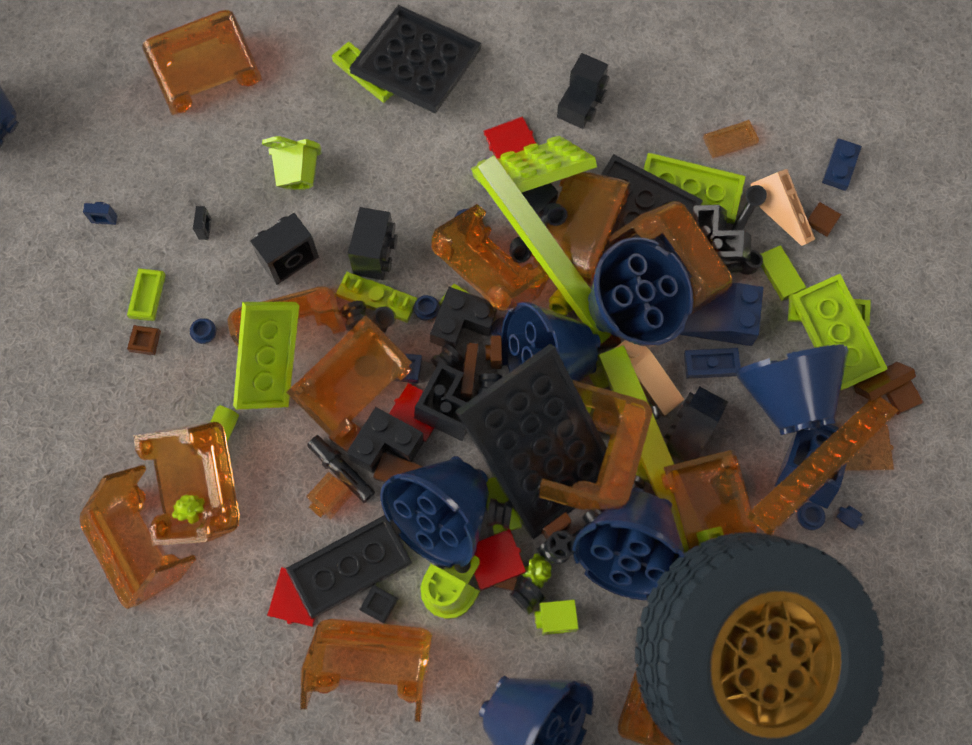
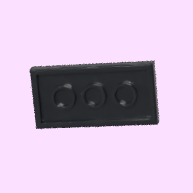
[285,515,412,619]

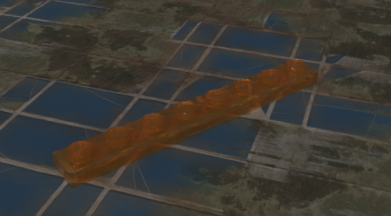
[747,397,899,535]

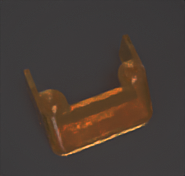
[608,201,733,316]
[539,380,652,510]
[80,465,196,609]
[300,619,432,722]

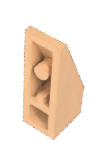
[751,169,815,246]
[614,340,684,417]

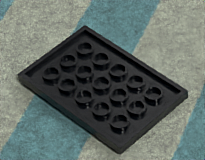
[456,344,620,539]

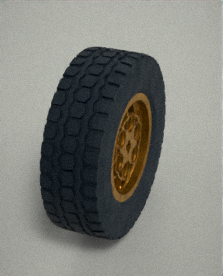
[635,532,884,745]

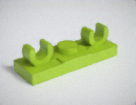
[336,271,417,323]

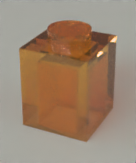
[306,472,352,520]

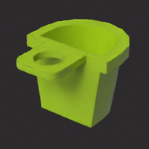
[262,136,321,190]
[420,555,480,619]

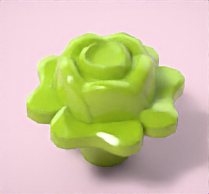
[172,495,205,524]
[522,553,552,588]

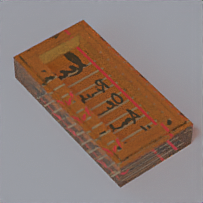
[703,120,759,158]

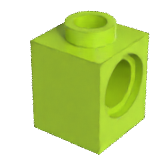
[534,600,578,635]

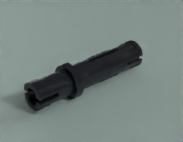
[307,435,375,503]

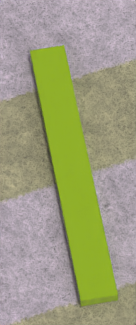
[473,155,611,343]
[597,345,702,553]

